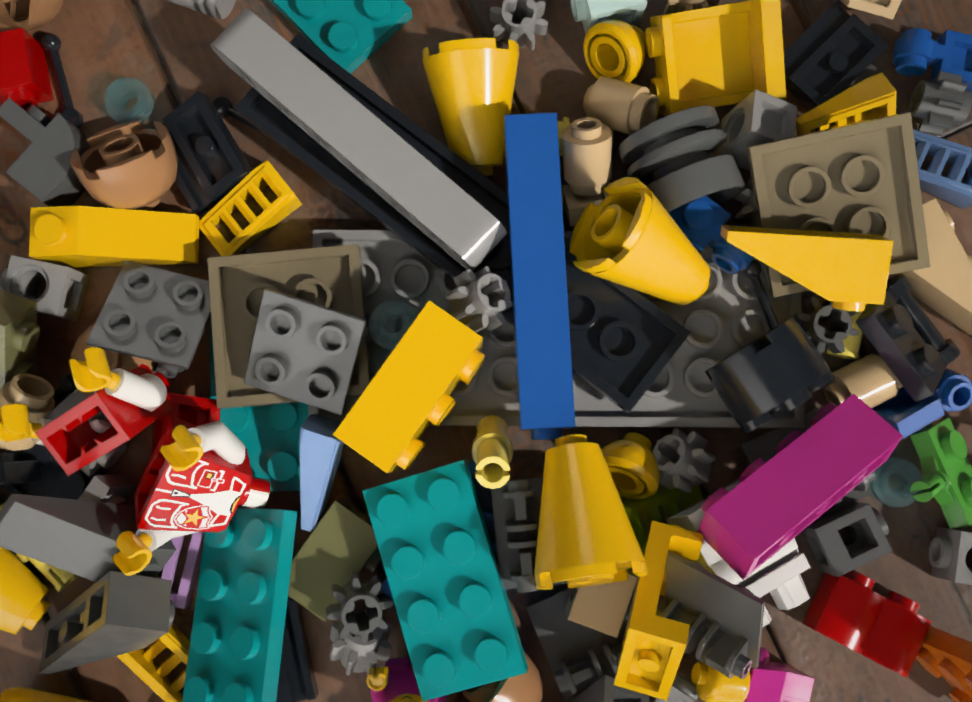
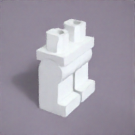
[666,480,811,628]

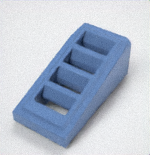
[913,129,972,209]
[299,414,345,532]

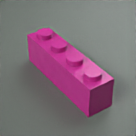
[698,394,903,580]

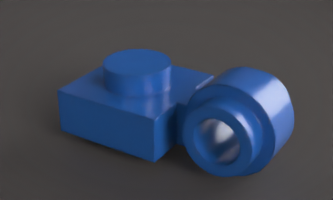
[892,28,972,91]
[669,196,754,274]
[872,368,972,439]

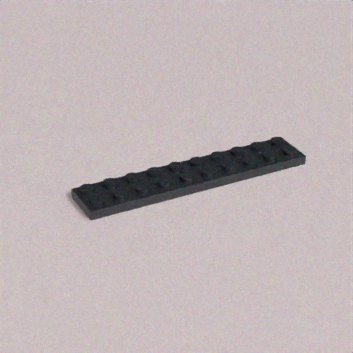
[235,34,691,413]

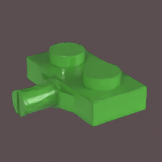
[909,417,972,529]

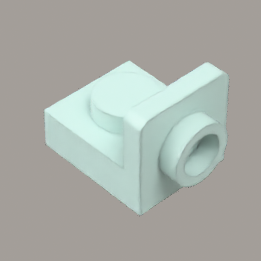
[570,0,648,34]

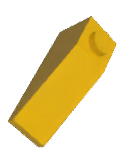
[29,206,199,268]
[720,225,894,311]

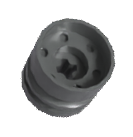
[617,105,746,213]

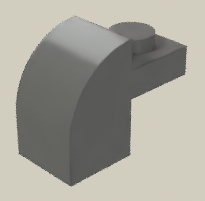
[0,98,90,207]

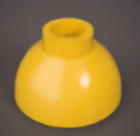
[583,20,646,83]
[601,433,660,499]

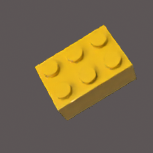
[333,300,485,473]

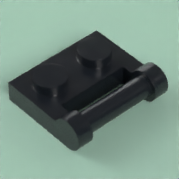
[856,273,960,402]

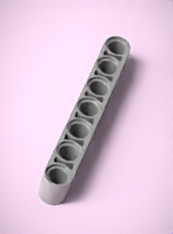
[210,8,507,271]

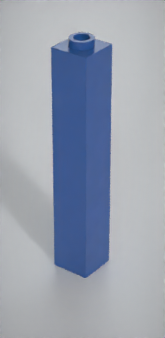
[504,112,575,440]

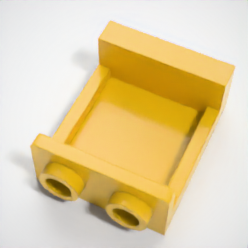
[645,0,787,116]
[614,520,704,701]

